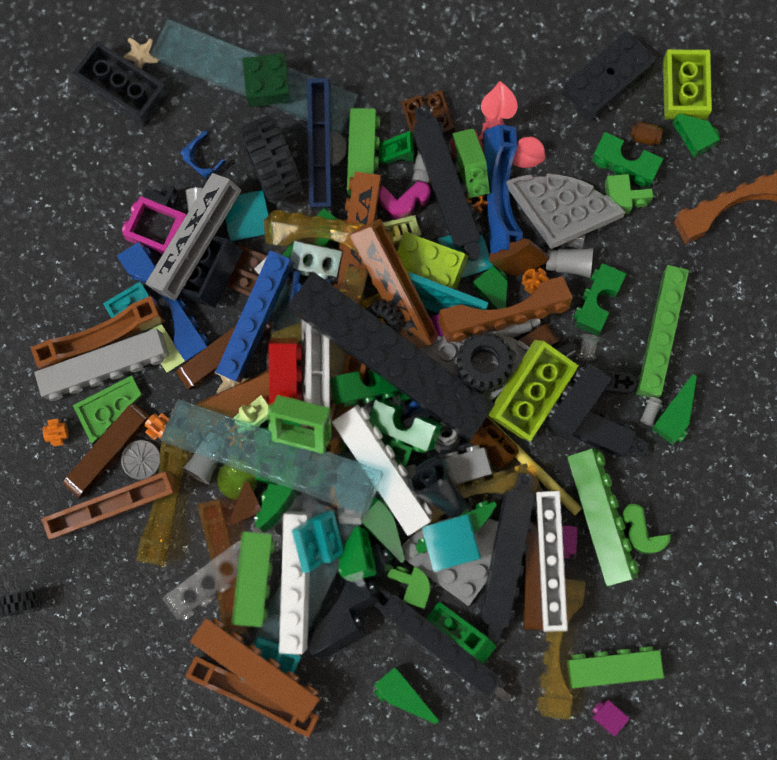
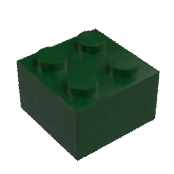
[242,53,291,107]

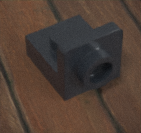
[143,186,178,208]

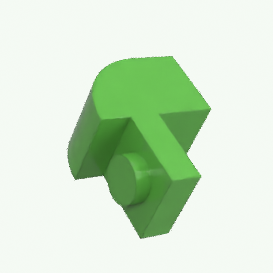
[605,174,653,214]
[387,566,430,609]

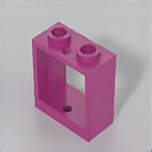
[122,196,187,255]

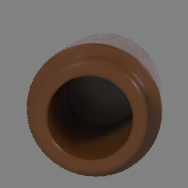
[630,121,663,146]

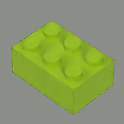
[663,50,712,120]
[397,232,469,290]

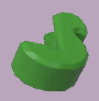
[621,504,671,554]

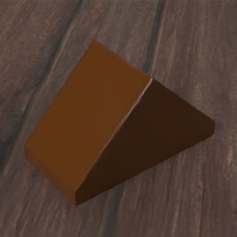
[229,479,261,524]

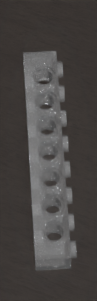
[161,489,324,621]

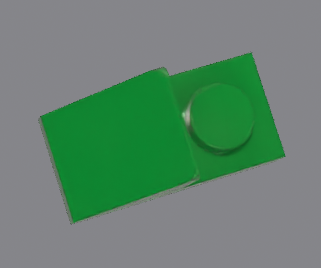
[379,131,414,165]

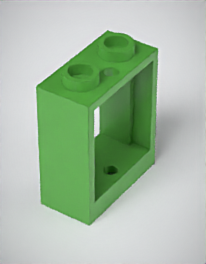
[453,128,490,198]
[268,395,331,454]

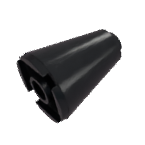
[408,457,466,517]

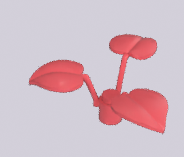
[450,81,546,168]

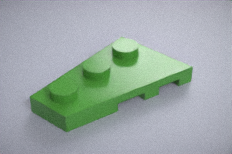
[73,376,143,445]

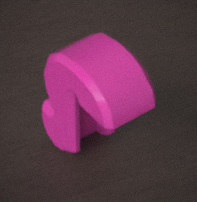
[379,181,431,220]

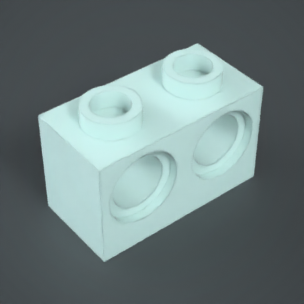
[291,241,342,279]

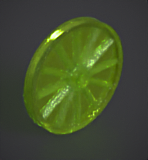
[217,460,257,500]

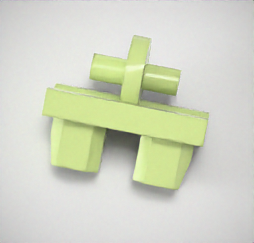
[233,395,270,437]

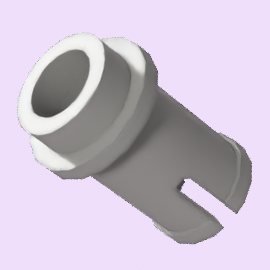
[640,397,663,426]

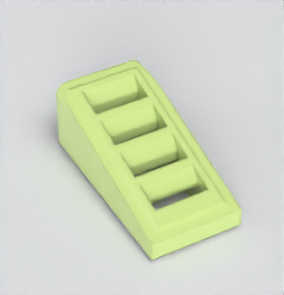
[383,215,421,245]

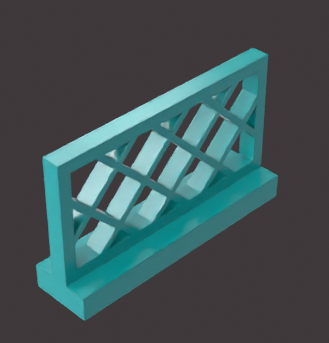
[407,271,488,315]

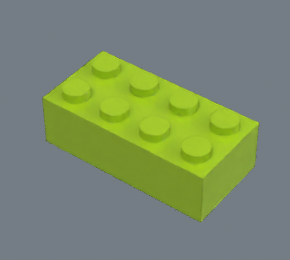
[488,340,578,441]

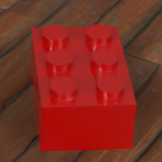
[269,338,302,406]

